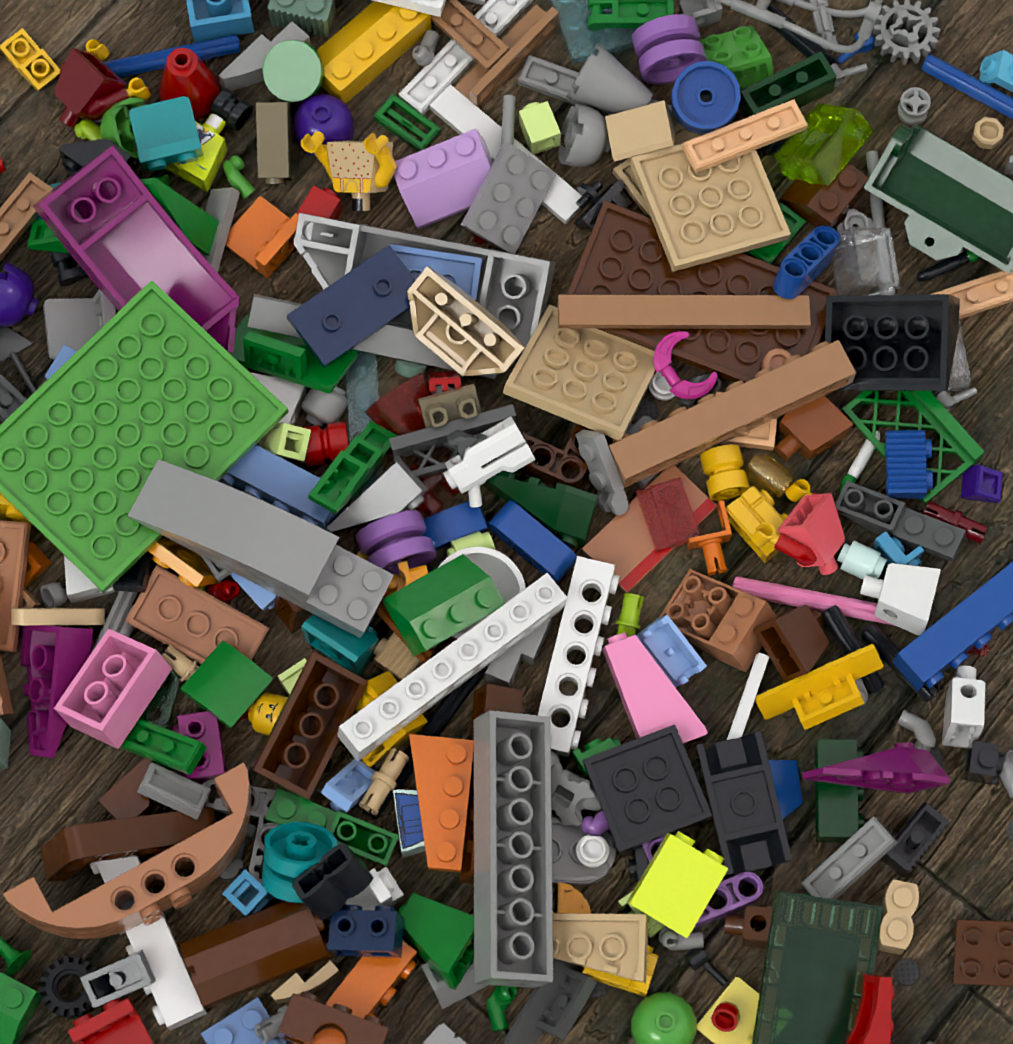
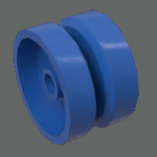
[671,61,741,135]

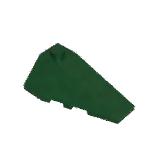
[482,471,598,549]

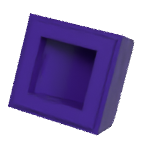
[961,464,1003,503]

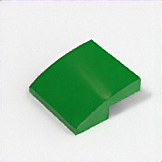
[180,640,273,730]

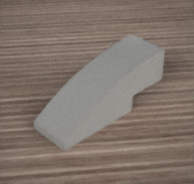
[219,22,311,91]
[485,615,556,688]

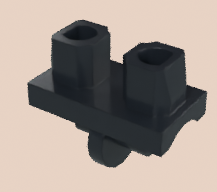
[574,180,631,232]

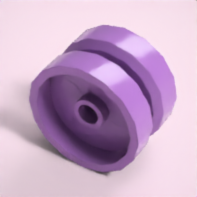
[632,14,707,85]
[355,510,436,575]

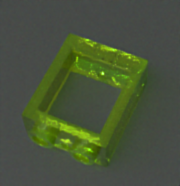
[774,103,874,186]

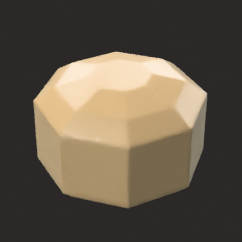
[972,117,1004,150]

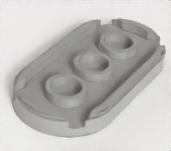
[551,817,616,885]

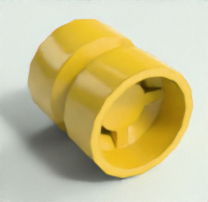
[700,444,750,501]

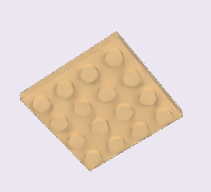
[630,143,791,272]
[503,304,656,441]

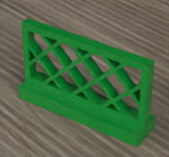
[842,391,985,505]

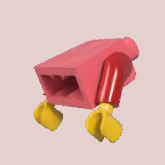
[751,479,845,575]

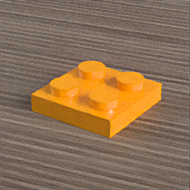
[148,537,219,588]

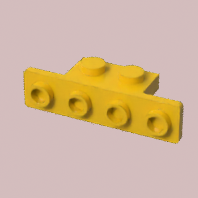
[755,644,883,730]

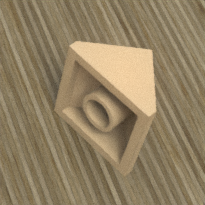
[605,100,676,162]

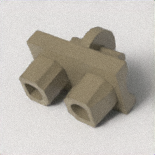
[418,384,482,428]

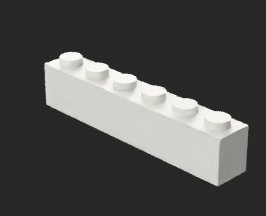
[90,856,207,1031]

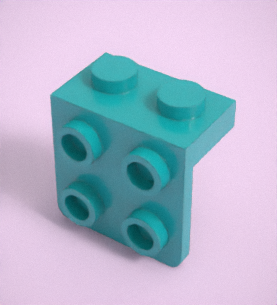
[129,96,204,171]

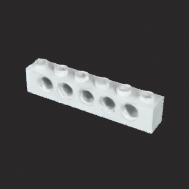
[538,556,620,757]

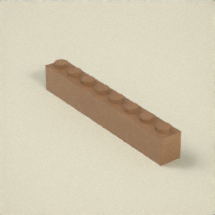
[608,340,856,488]

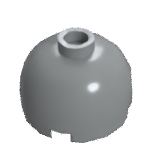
[558,104,610,167]

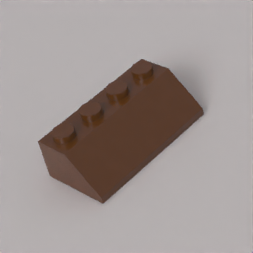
[252,651,369,800]

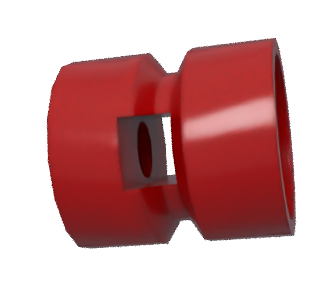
[302,421,349,468]

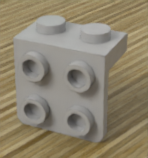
[43,289,118,360]

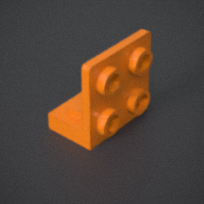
[225,196,299,279]

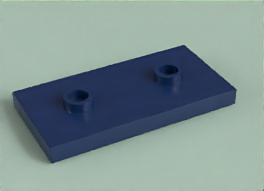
[286,245,416,368]

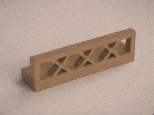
[454,4,559,109]

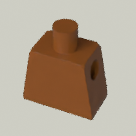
[774,396,853,461]

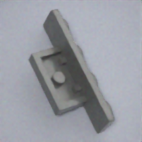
[503,959,597,1044]

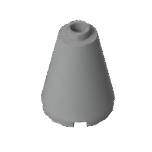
[566,43,655,114]

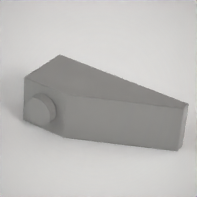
[327,461,428,532]

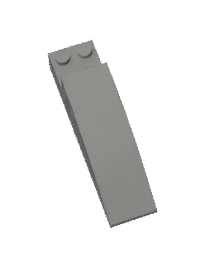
[127,459,394,638]

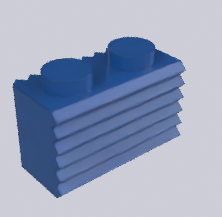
[885,430,933,499]

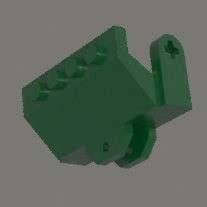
[863,124,1013,274]

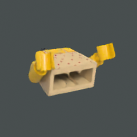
[301,132,397,211]

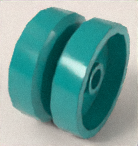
[262,822,337,903]

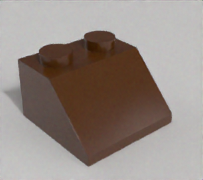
[779,154,869,229]

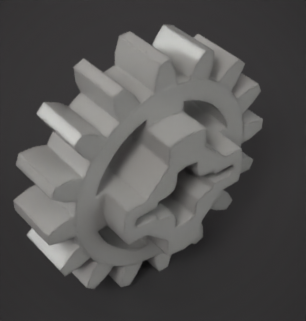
[872,0,940,65]

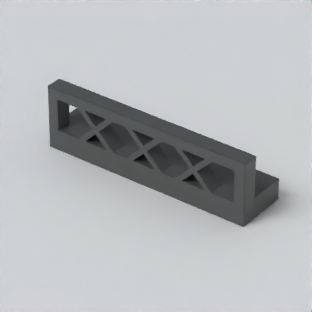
[389,404,518,479]

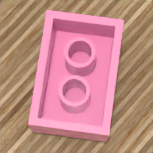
[54,628,172,749]

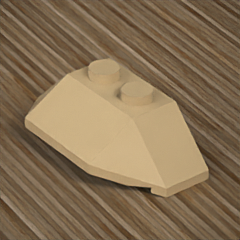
[407,266,525,376]

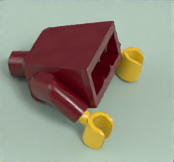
[54,39,151,128]

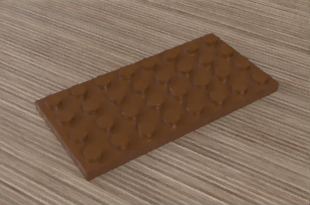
[567,200,838,383]

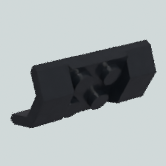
[696,731,792,875]

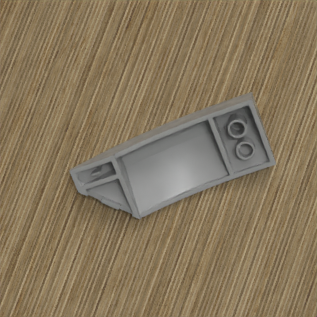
[294,213,556,353]

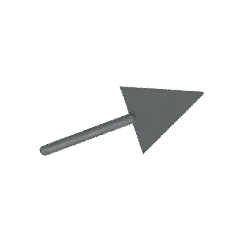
[0,326,37,394]

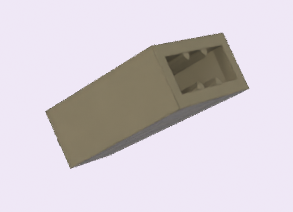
[256,102,291,184]

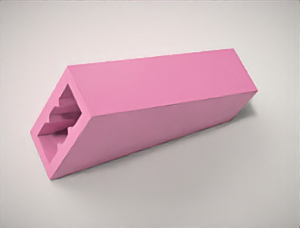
[602,632,708,743]

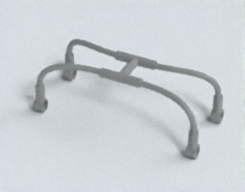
[713,0,884,53]

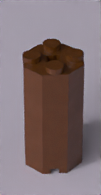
[179,901,335,1009]

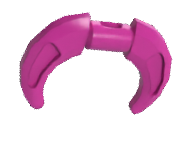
[653,331,717,399]

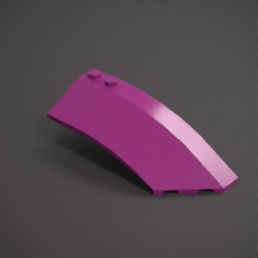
[33,145,239,355]

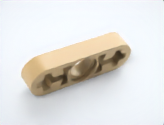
[11,608,105,625]

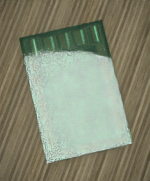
[752,890,883,1044]

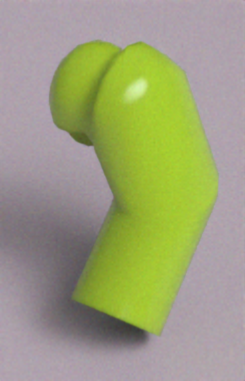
[74,119,101,141]

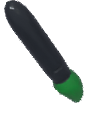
[917,250,980,282]

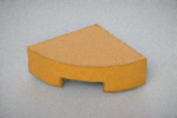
[558,883,591,914]

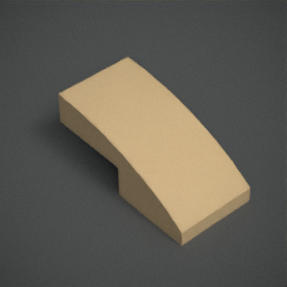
[271,960,341,1004]

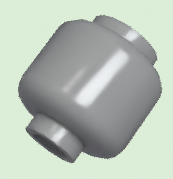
[301,386,348,428]

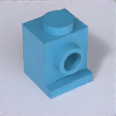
[222,870,274,917]

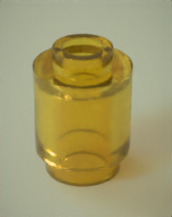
[745,453,794,498]

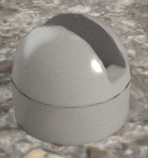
[40,582,68,608]

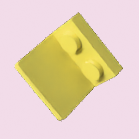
[697,977,792,1044]

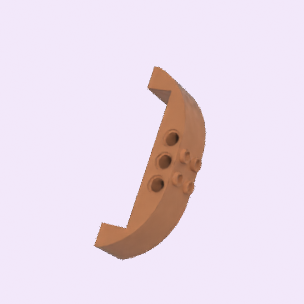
[3,763,252,939]

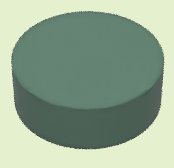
[394,359,427,379]

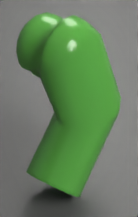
[223,155,255,199]

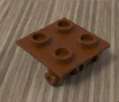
[953,919,1013,986]

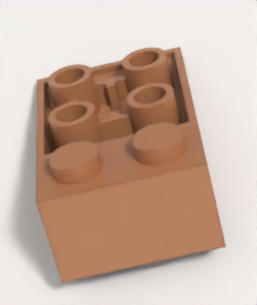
[659,569,777,672]

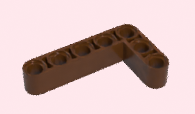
[518,424,606,489]
[41,807,217,882]

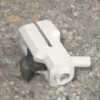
[443,416,536,507]

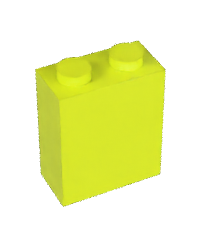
[627,831,728,939]

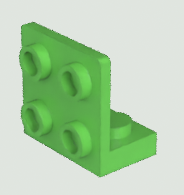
[699,25,774,91]

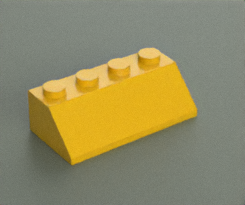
[317,1,432,104]

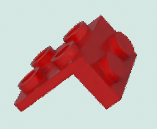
[68,997,154,1044]

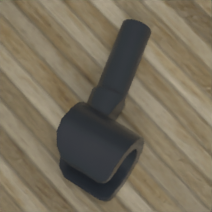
[685,949,728,986]

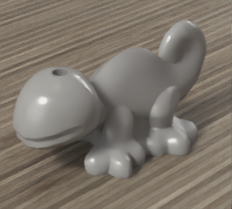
[551,750,602,826]

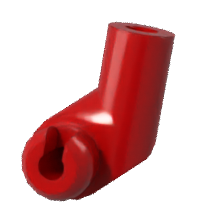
[207,579,240,602]

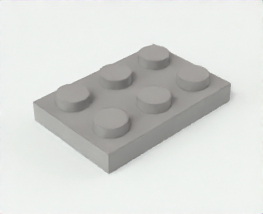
[461,143,557,254]

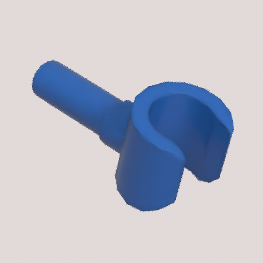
[836,33,874,65]

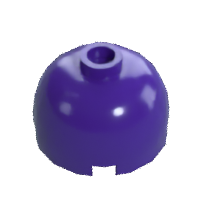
[293,94,354,157]
[0,262,38,327]

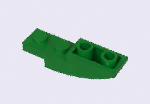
[265,788,399,867]

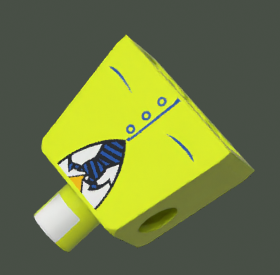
[165,114,227,193]

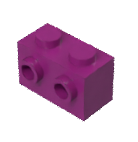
[173,711,227,784]

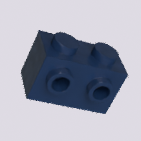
[328,905,405,958]

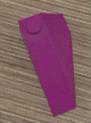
[21,625,93,758]
[803,743,950,794]

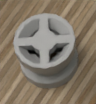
[897,87,931,125]

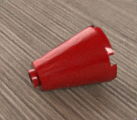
[159,48,220,120]

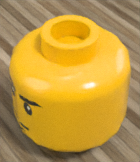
[248,692,288,736]

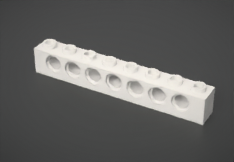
[337,573,567,762]

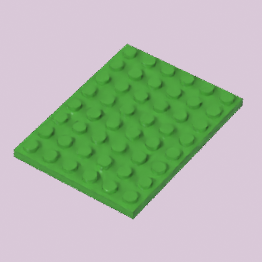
[0,280,289,594]

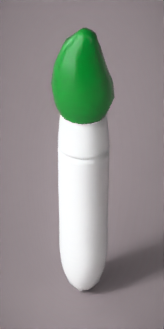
[839,431,880,494]

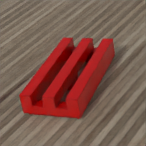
[429,371,461,392]

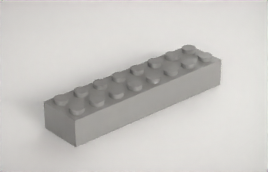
[474,710,553,988]

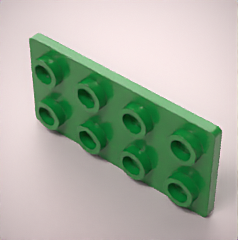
[232,315,358,394]

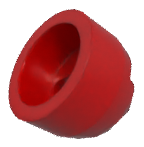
[711,1001,740,1032]

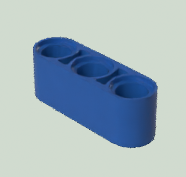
[773,225,840,299]
[488,500,577,584]

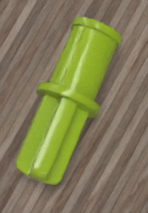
[615,593,645,637]

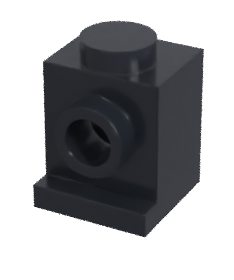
[964,741,1003,785]

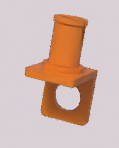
[687,500,732,576]

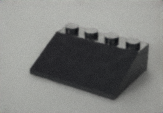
[825,294,960,391]

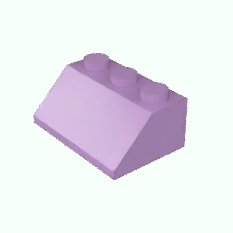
[394,128,493,229]

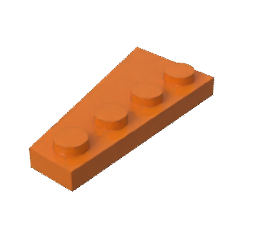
[409,734,474,873]

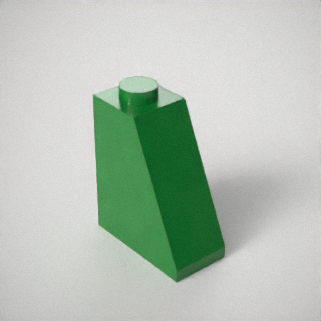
[398,893,474,990]

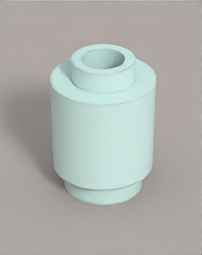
[837,540,887,580]

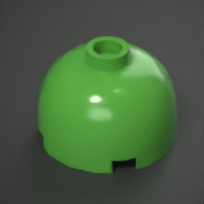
[100,97,146,161]
[631,992,697,1044]

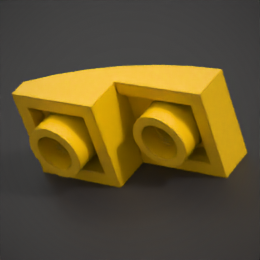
[0,28,60,92]

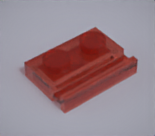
[636,477,701,553]

